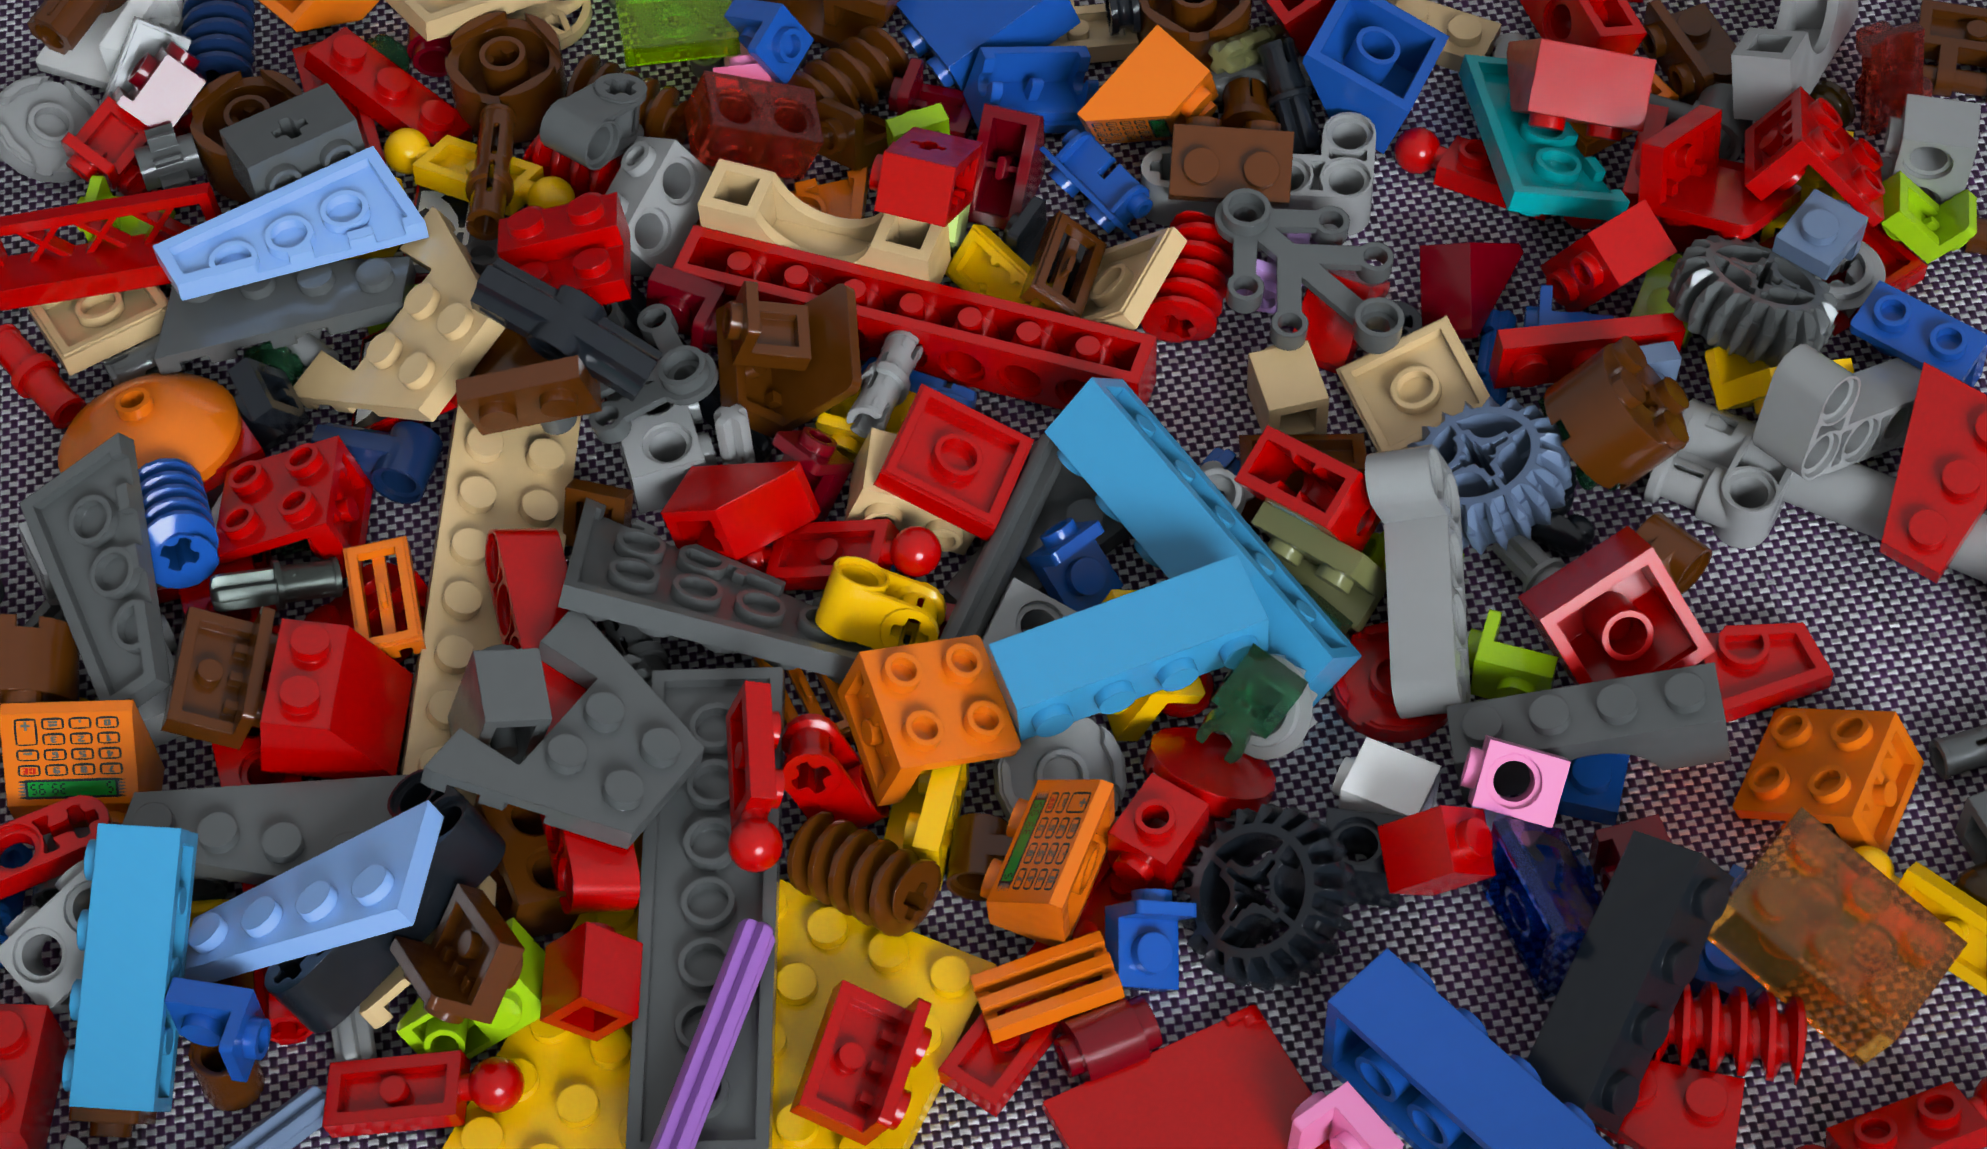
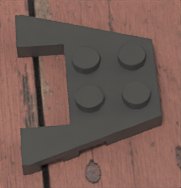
[421,610,705,850]

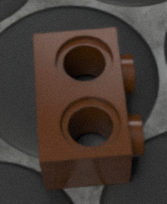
[474,795,580,938]

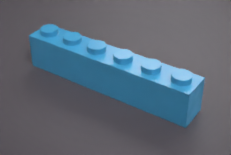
[1044,377,1362,712]

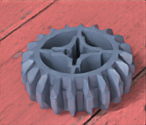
[1408,396,1572,555]

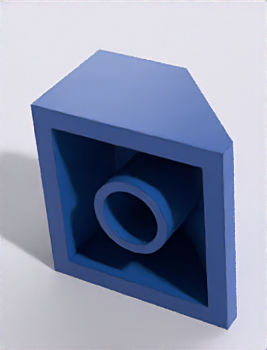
[1302,0,1450,154]

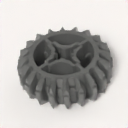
[1667,235,1838,367]

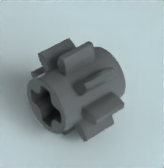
[134,123,205,191]

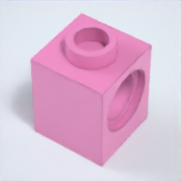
[1460,735,1571,828]

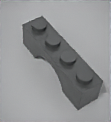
[1446,662,1731,803]

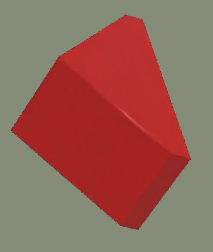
[1292,270,1390,374]

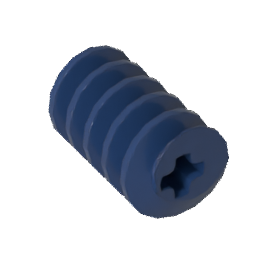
[181,0,255,92]

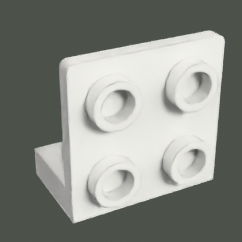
[35,0,184,89]

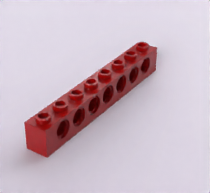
[673,225,1157,410]

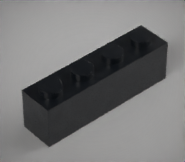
[1526,830,1735,1135]

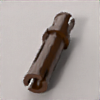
[465,103,517,241]

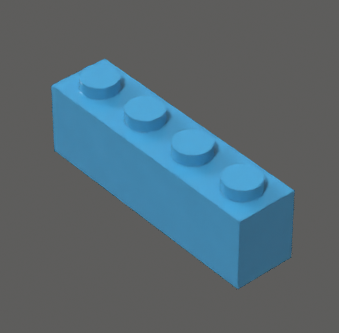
[988,554,1269,741]
[62,823,199,1112]

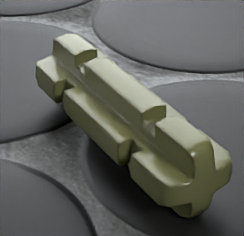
[1208,24,1285,74]

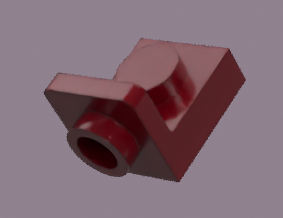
[646,263,726,353]

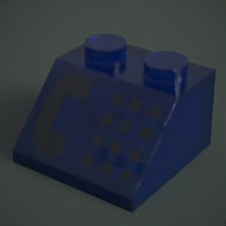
[1482,817,1601,1001]

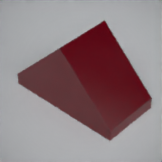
[968,103,1045,230]
[1419,242,1524,339]

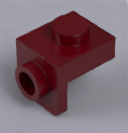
[889,58,974,139]
[772,427,855,522]

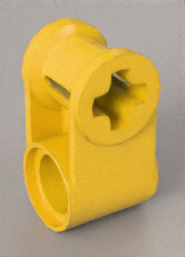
[815,556,947,649]

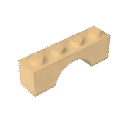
[697,158,951,284]

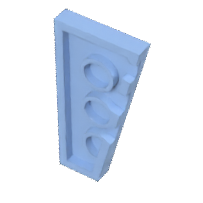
[152,146,429,301]
[184,800,444,983]

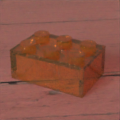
[1707,807,1968,1067]

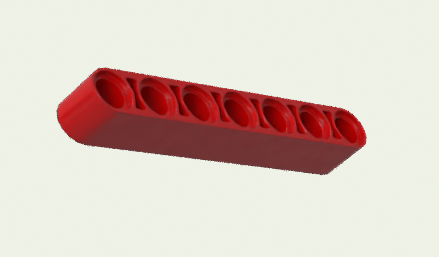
[485,528,640,914]

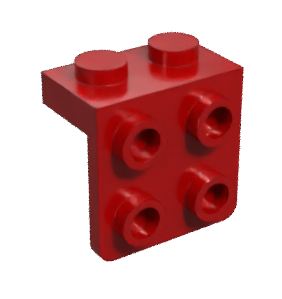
[1635,105,1802,240]

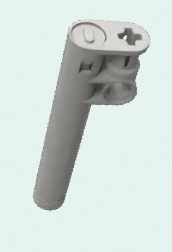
[1644,398,1987,583]

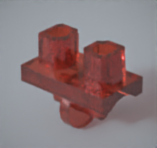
[1855,20,1933,137]

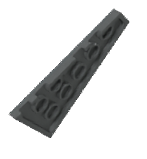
[558,497,911,684]

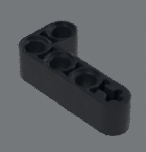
[264,769,506,1033]

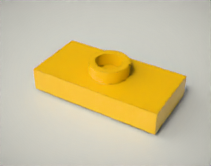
[945,224,1049,308]

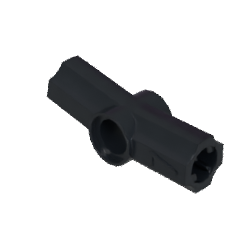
[470,257,663,402]

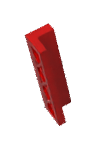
[0,182,222,311]

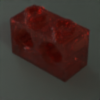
[684,70,824,180]

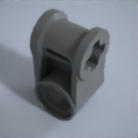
[540,73,647,171]

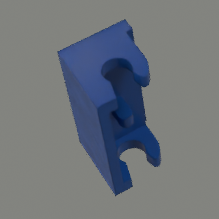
[963,46,1099,134]

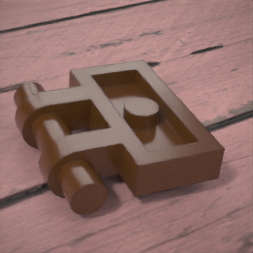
[1909,0,1987,103]

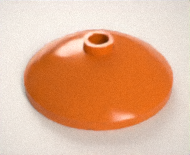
[57,372,241,483]

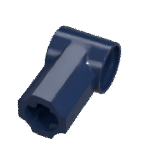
[311,421,443,504]

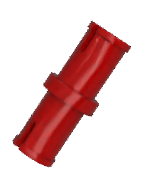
[0,324,86,429]

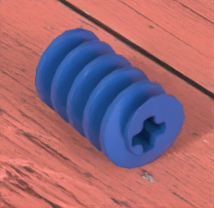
[138,458,220,589]

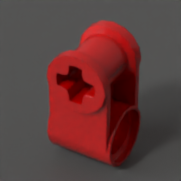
[781,714,889,829]

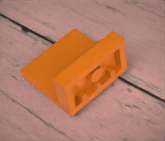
[837,635,1021,807]
[1732,707,1924,854]

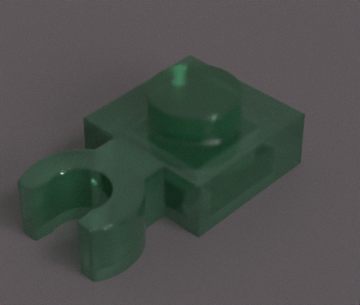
[1196,643,1308,764]

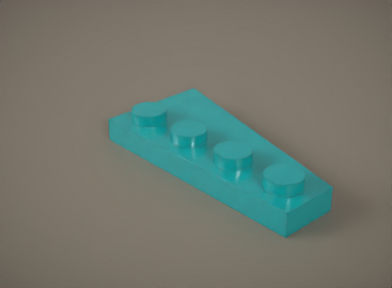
[1459,54,1630,220]

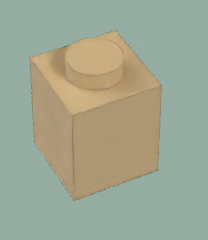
[1247,340,1329,434]

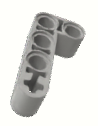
[1141,112,1376,236]
[1753,344,1922,480]
[1365,444,1471,719]

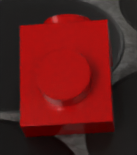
[61,96,151,190]

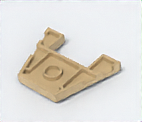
[293,206,505,422]

